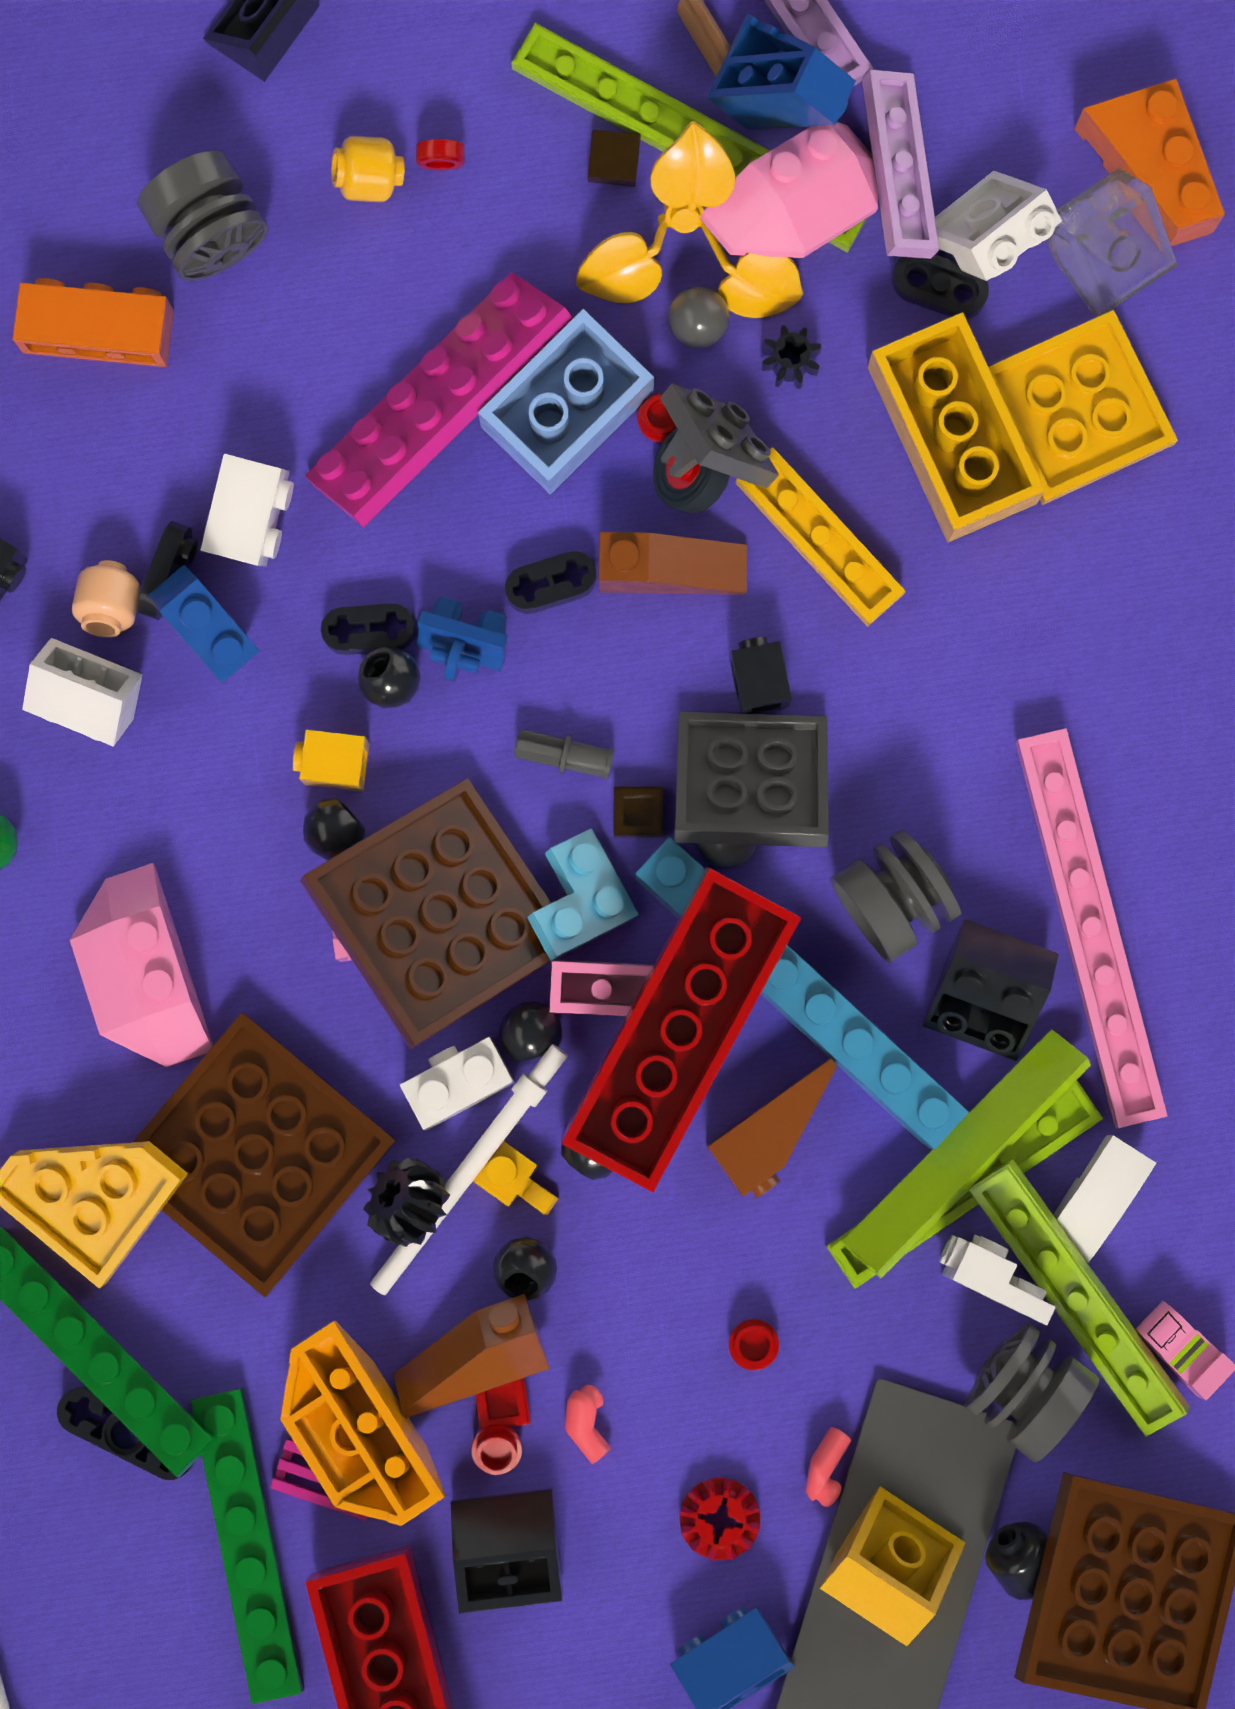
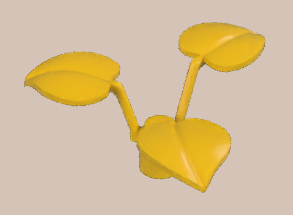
[576,121,804,318]

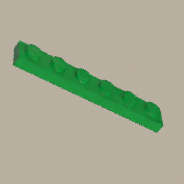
[0,1227,215,1478]
[191,1387,304,1705]

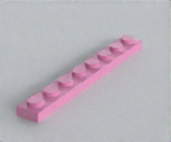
[1016,728,1167,1128]

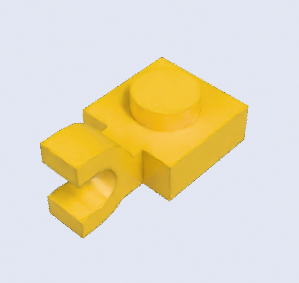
[473,1141,559,1215]

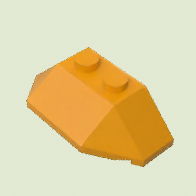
[280,1320,446,1526]

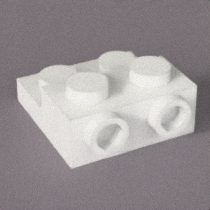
[935,171,1062,281]
[939,1235,1056,1325]

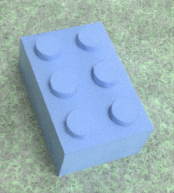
[478,309,654,495]

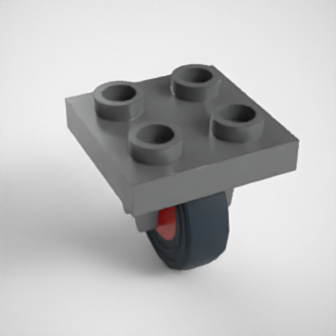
[653,383,779,513]

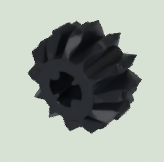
[363,1157,450,1247]

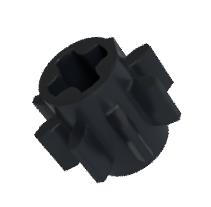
[761,325,821,389]

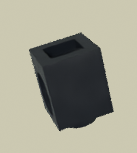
[729,637,792,714]

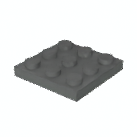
[675,712,829,847]

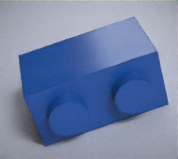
[147,565,260,683]
[670,1607,795,1709]

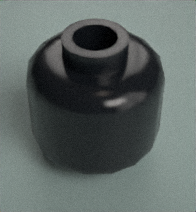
[985,1522,1048,1600]

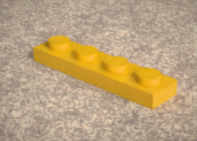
[736,447,906,627]

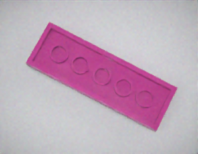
[305,272,573,528]

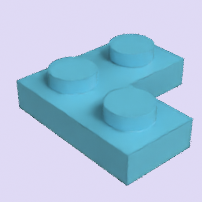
[527,828,639,961]

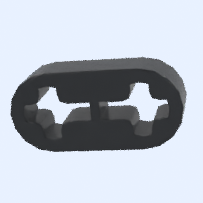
[505,551,597,614]
[321,604,416,655]

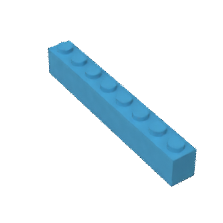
[635,837,969,1150]

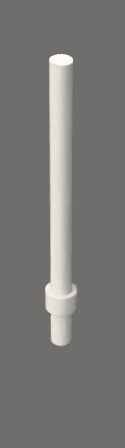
[370,1044,568,1295]

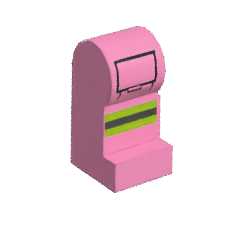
[1135,1300,1235,1400]

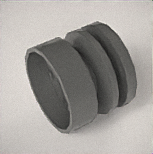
[137,150,269,281]
[830,829,961,964]
[964,1322,1100,1463]

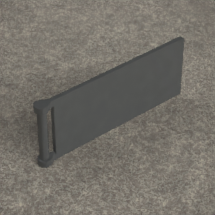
[775,1378,1016,1709]

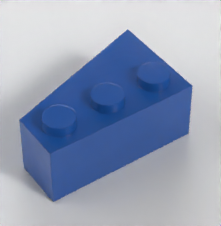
[706,13,856,130]

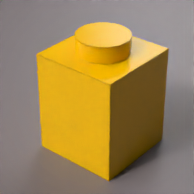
[293,730,370,792]

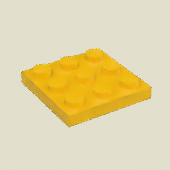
[989,310,1178,505]

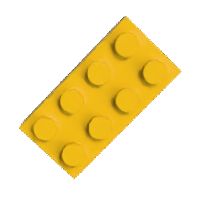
[867,312,1045,543]

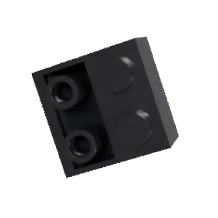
[923,919,1059,1061]
[450,1488,564,1614]

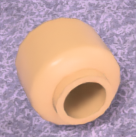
[72,560,141,638]

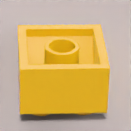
[820,1486,965,1646]

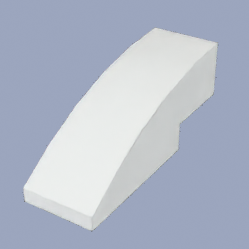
[1053,1135,1156,1263]

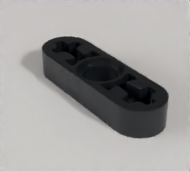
[57,1386,195,1480]

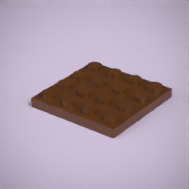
[300,778,551,1050]
[133,1012,397,1298]
[1014,1472,1235,1709]

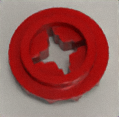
[679,1477,761,1561]

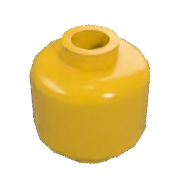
[331,136,405,202]

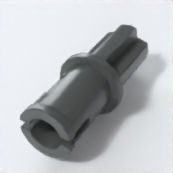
[514,729,615,780]

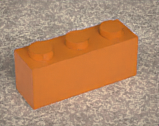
[13,278,174,367]

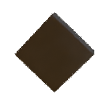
[587,130,641,187]
[614,786,663,838]

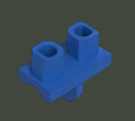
[416,596,508,682]

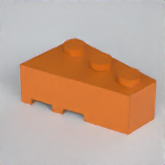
[1074,79,1225,248]

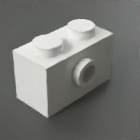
[200,454,294,566]
[22,638,143,747]
[400,1037,515,1130]

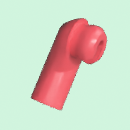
[565,1384,611,1464]
[805,1427,851,1507]

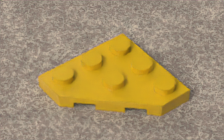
[0,1141,188,1289]

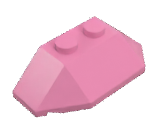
[700,122,878,258]
[70,863,213,1067]

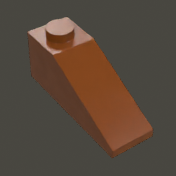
[599,532,747,595]
[706,1059,837,1199]
[393,1294,550,1419]

